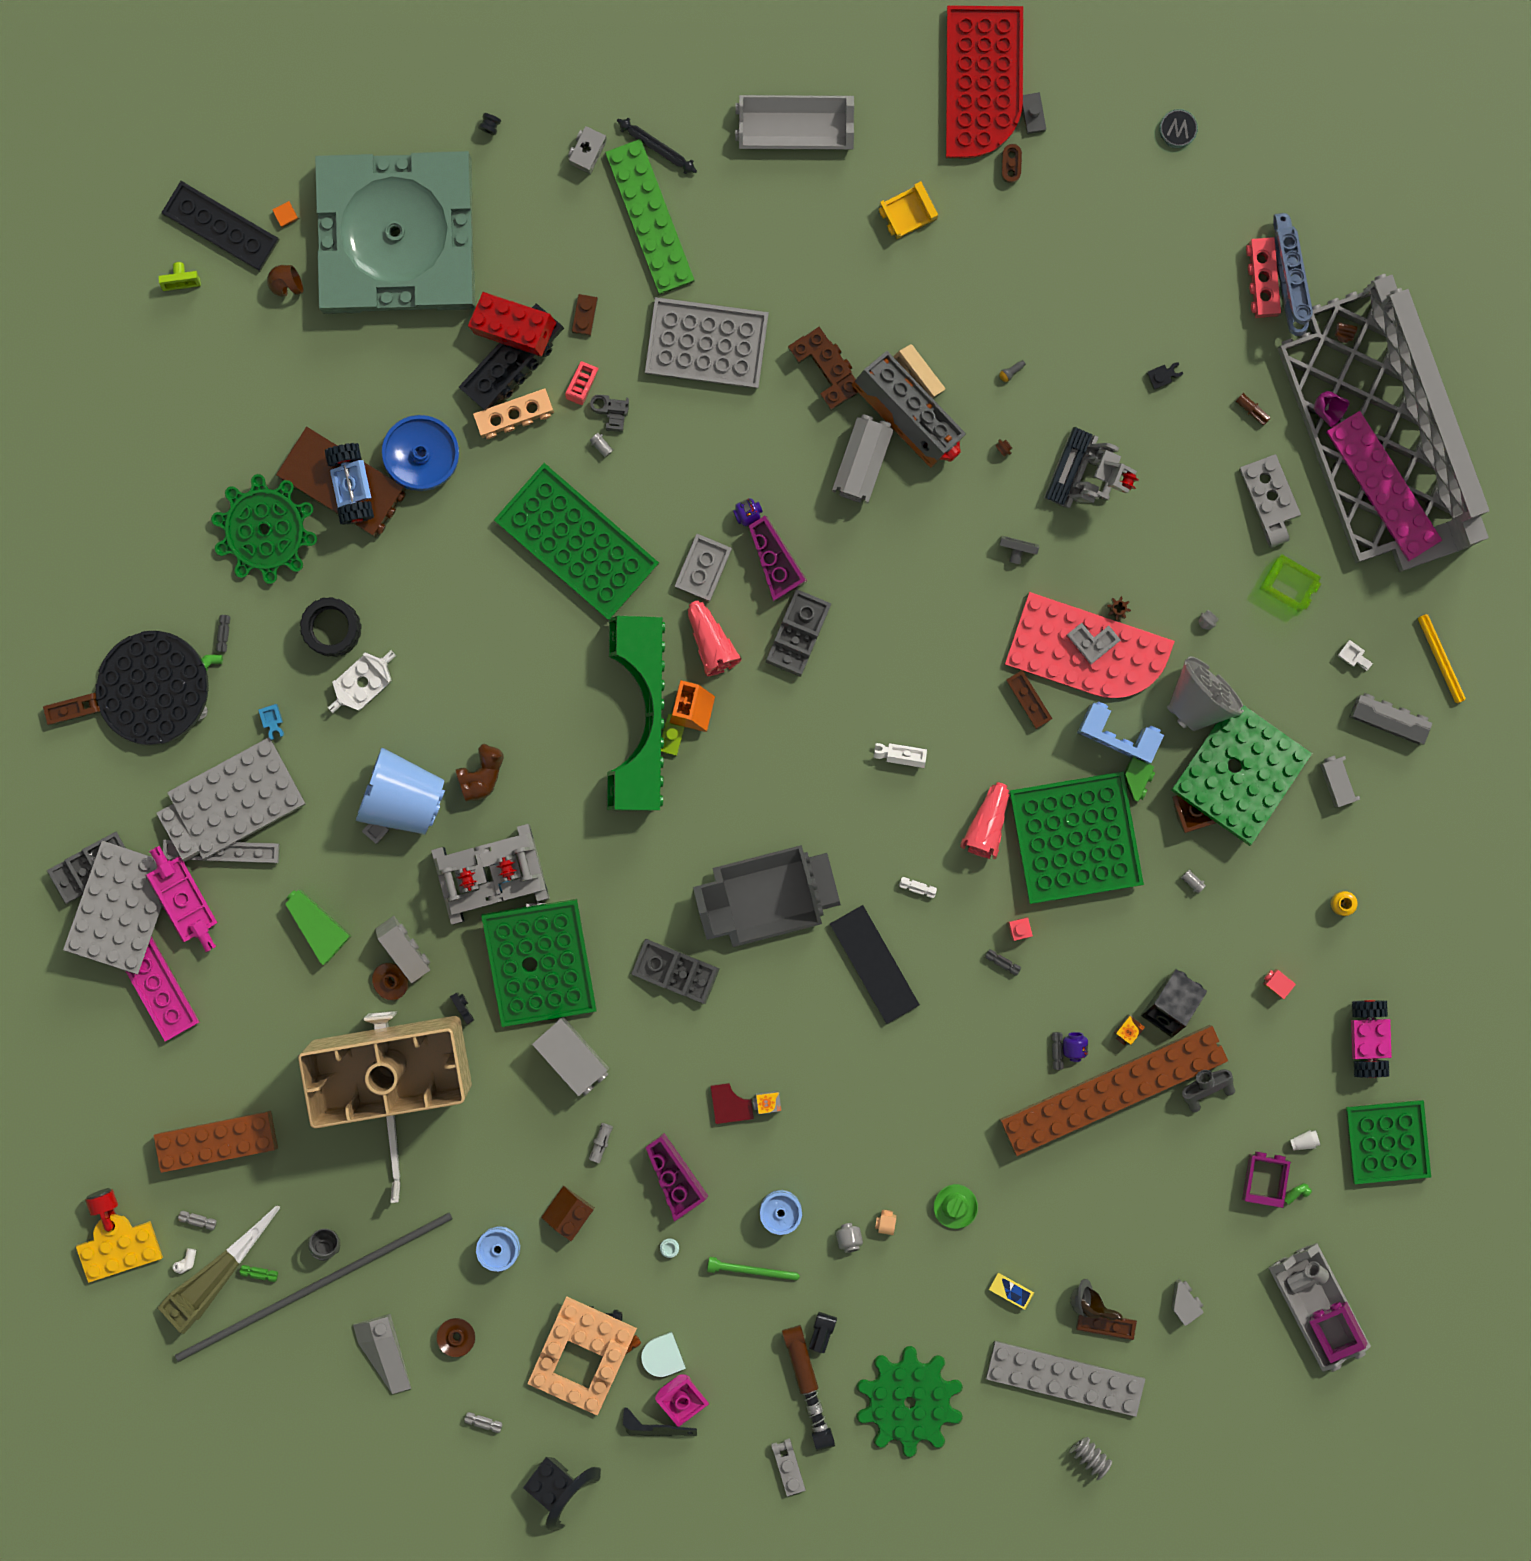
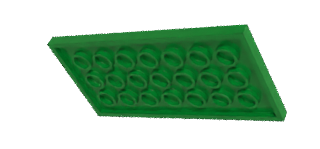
[494,463,659,620]

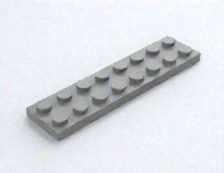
[986,1341,1145,1417]

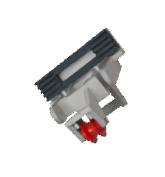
[1044,427,1139,508]

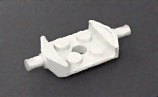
[328,650,396,713]

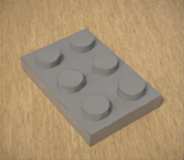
[675,534,732,601]

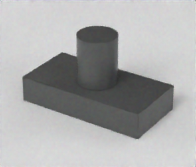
[1022,92,1046,134]
[1000,536,1039,564]

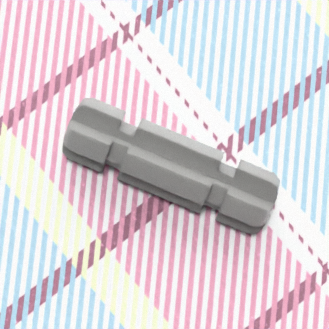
[178,1211,216,1230]
[464,1412,502,1433]

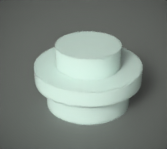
[660,1238,679,1258]

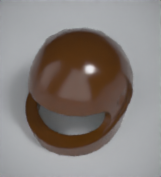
[267,265,303,297]

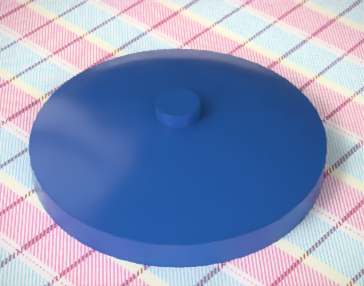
[382,415,459,491]

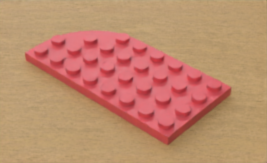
[1005,592,1175,698]

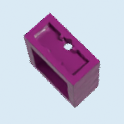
[1242,1151,1291,1208]
[1309,1301,1368,1363]

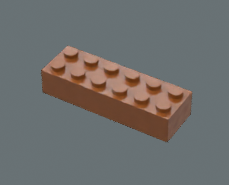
[154,1111,278,1173]

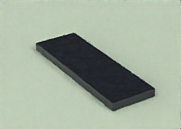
[161,181,280,272]
[830,905,920,1024]

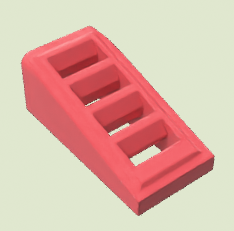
[566,361,598,405]

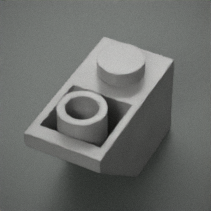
[1171,1279,1204,1326]

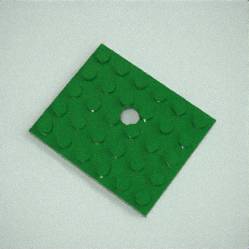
[1171,705,1312,846]
[481,899,597,1027]

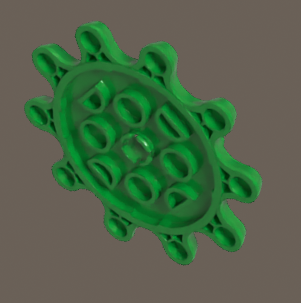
[211,474,317,584]
[857,1346,963,1458]

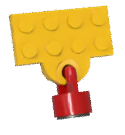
[76,1188,163,1283]

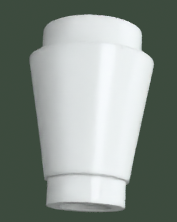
[1290,1130,1320,1151]

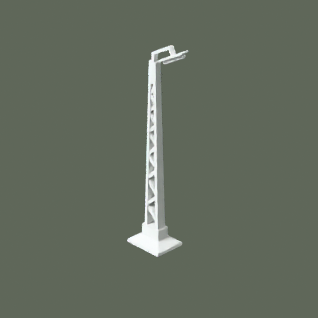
[364,1011,400,1203]

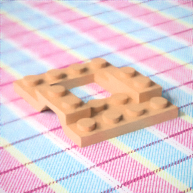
[527,1296,637,1416]

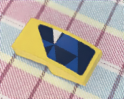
[989,1273,1034,1310]

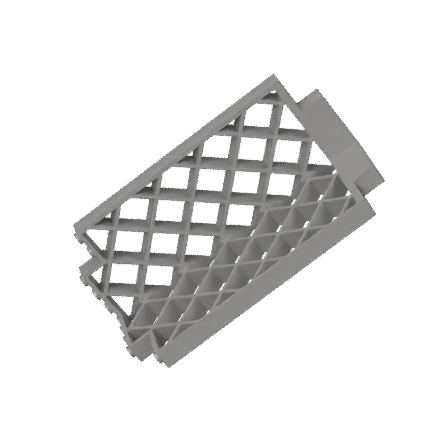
[1278,274,1490,572]

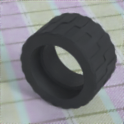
[300,597,362,657]

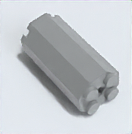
[832,414,893,504]

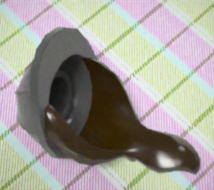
[1070,1279,1123,1321]

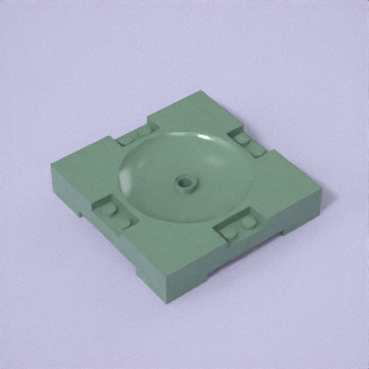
[315,151,476,314]

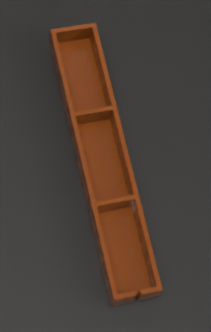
[1000,1025,1228,1156]

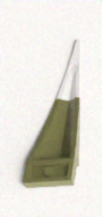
[158,1206,280,1334]

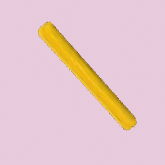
[1418,614,1466,703]

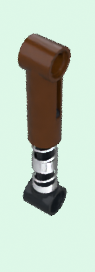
[782,1325,835,1451]

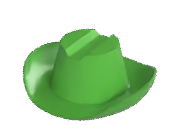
[934,1184,978,1229]

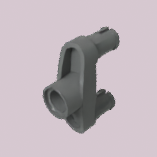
[1182,1069,1235,1113]

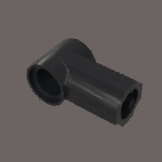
[809,1312,837,1353]

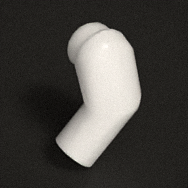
[173,1248,197,1274]

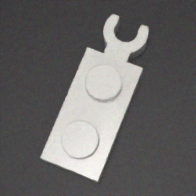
[874,743,927,768]

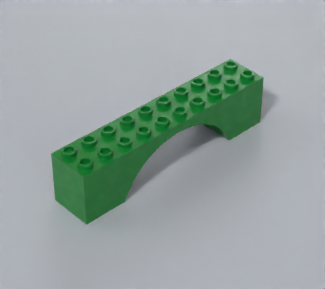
[607,616,665,811]

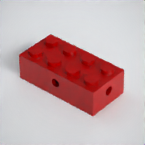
[468,292,556,357]

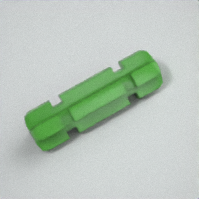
[240,1265,278,1282]

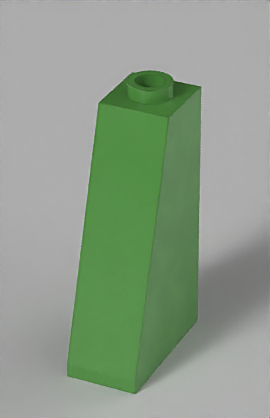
[286,890,352,965]

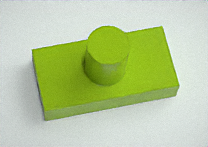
[158,262,201,291]
[661,714,685,756]

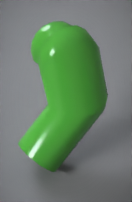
[201,655,223,671]
[1284,1183,1312,1205]

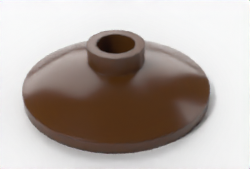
[372,963,408,1000]
[437,1318,475,1357]

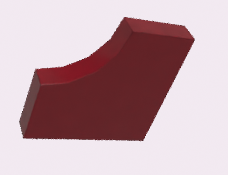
[711,1083,754,1124]

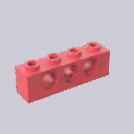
[1246,237,1281,318]

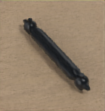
[617,118,697,174]

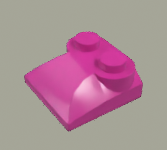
[655,1374,709,1427]

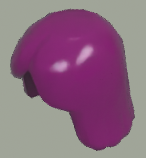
[1314,391,1350,427]

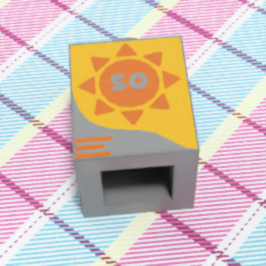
[753,1091,781,1114]

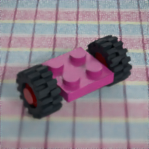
[1351,1000,1392,1078]

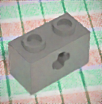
[568,126,607,174]

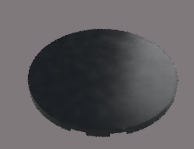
[96,631,209,745]

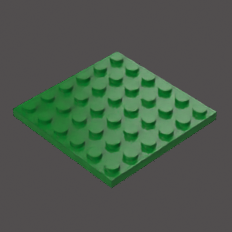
[1009,771,1144,904]

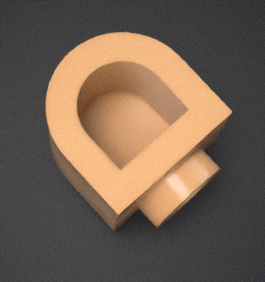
[875,1210,896,1235]

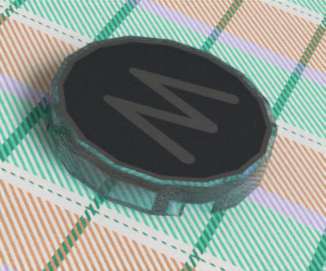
[1159,109,1198,148]

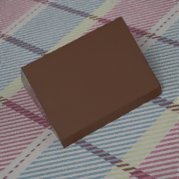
[1172,795,1216,833]

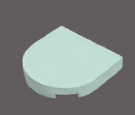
[641,1332,686,1377]

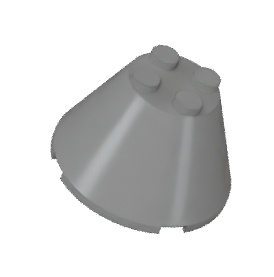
[1167,656,1244,731]

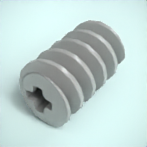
[1069,1437,1112,1480]

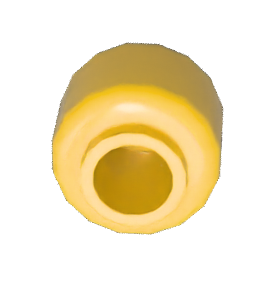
[1331,891,1358,916]

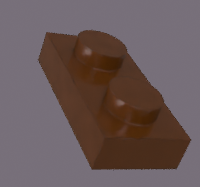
[572,294,598,336]

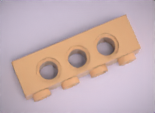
[473,388,554,439]

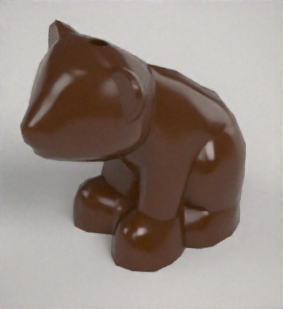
[455,744,504,802]

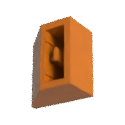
[669,680,715,732]

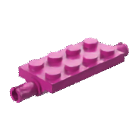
[145,845,217,952]

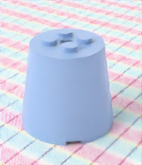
[356,748,445,835]

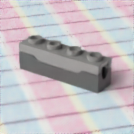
[1349,693,1433,745]

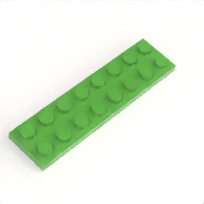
[605,139,695,295]

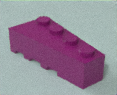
[749,516,807,602]
[646,1133,708,1222]

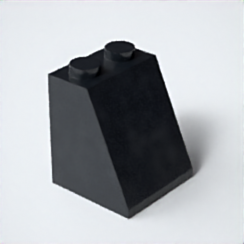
[1141,969,1207,1038]

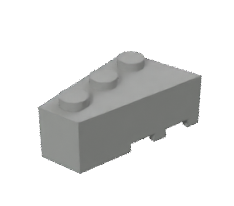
[375,916,431,984]

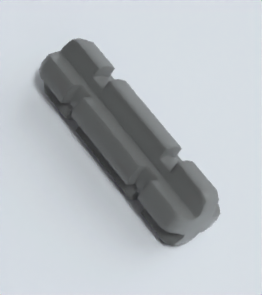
[216,615,231,652]
[985,949,1021,976]
[1052,1032,1064,1070]

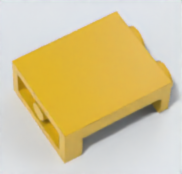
[878,181,938,239]

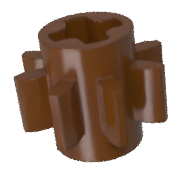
[1106,596,1131,620]

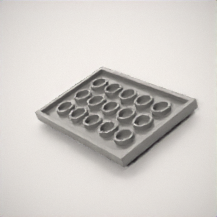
[645,297,769,389]
[167,737,306,860]
[63,841,162,975]

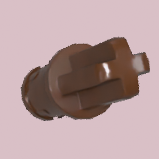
[1235,392,1270,425]

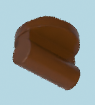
[1335,322,1357,343]

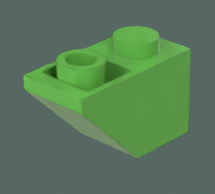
[1124,757,1155,802]

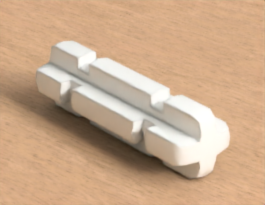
[899,877,937,898]

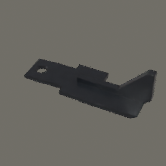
[623,1408,697,1436]

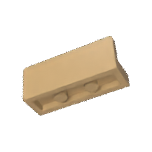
[893,344,945,398]

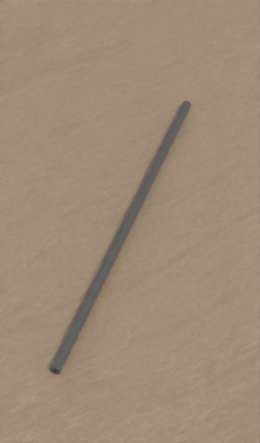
[175,1212,453,1362]

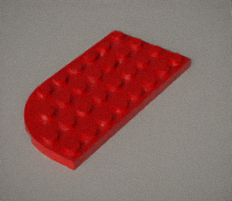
[946,5,1023,158]

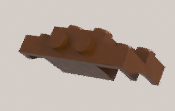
[788,326,859,411]

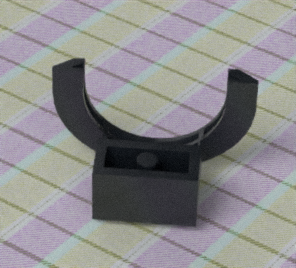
[523,1457,601,1531]

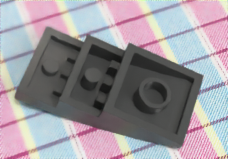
[766,589,831,677]
[46,832,126,905]
[632,939,720,1004]

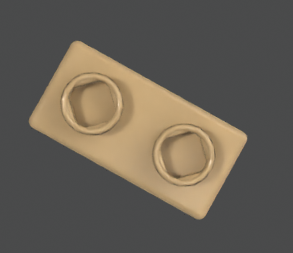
[298,1016,472,1128]

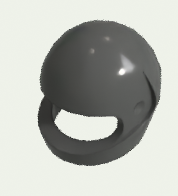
[308,1229,340,1261]

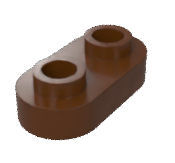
[1002,144,1022,183]

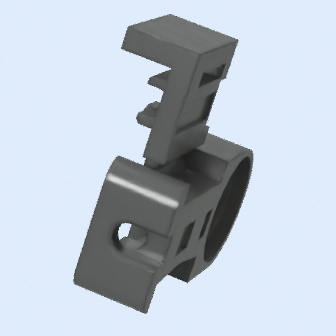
[590,395,629,432]

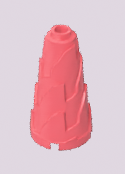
[687,601,742,676]
[960,782,1010,859]

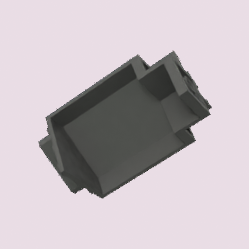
[693,845,841,947]

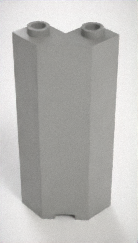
[735,95,854,149]
[1269,1243,1371,1372]

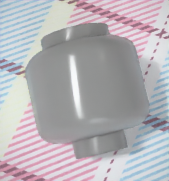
[836,1223,863,1253]

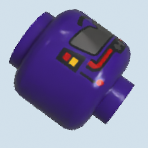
[733,498,763,527]
[1063,1032,1088,1062]

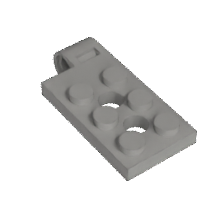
[1239,454,1301,548]

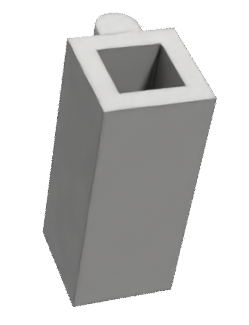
[1320,755,1360,808]

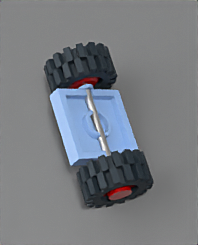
[324,443,374,525]

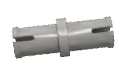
[589,1123,613,1163]

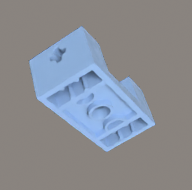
[1077,702,1164,764]

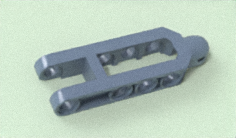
[1273,213,1313,336]

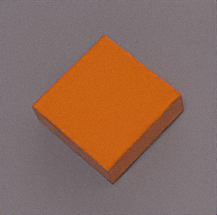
[272,201,298,227]

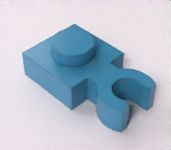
[258,704,284,740]

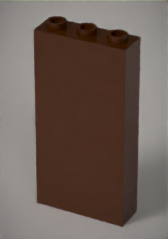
[276,426,406,537]

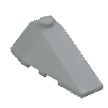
[353,1314,411,1394]

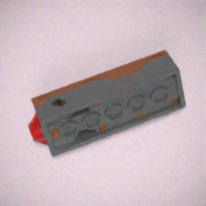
[852,351,966,468]

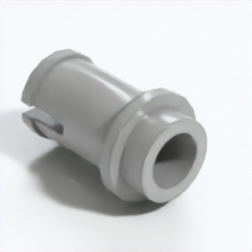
[590,433,613,458]
[1181,869,1206,894]

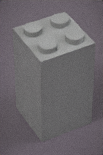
[532,1017,609,1096]

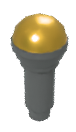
[999,360,1026,382]

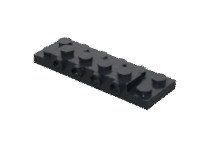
[459,303,564,411]

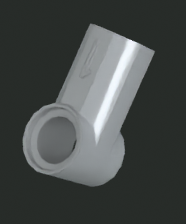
[1287,1261,1329,1293]

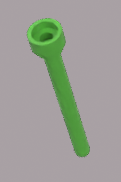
[707,1257,800,1280]

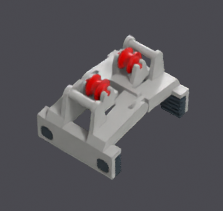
[431,824,550,925]

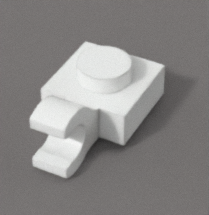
[1337,640,1373,671]

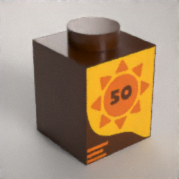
[1114,1015,1145,1046]

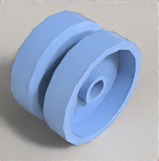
[760,1190,802,1235]
[476,1226,521,1272]

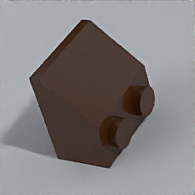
[541,1186,595,1242]

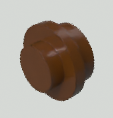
[996,439,1012,457]

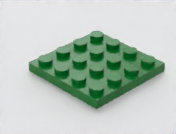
[1346,1100,1431,1184]

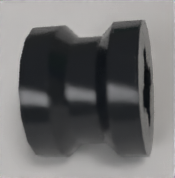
[478,113,501,135]

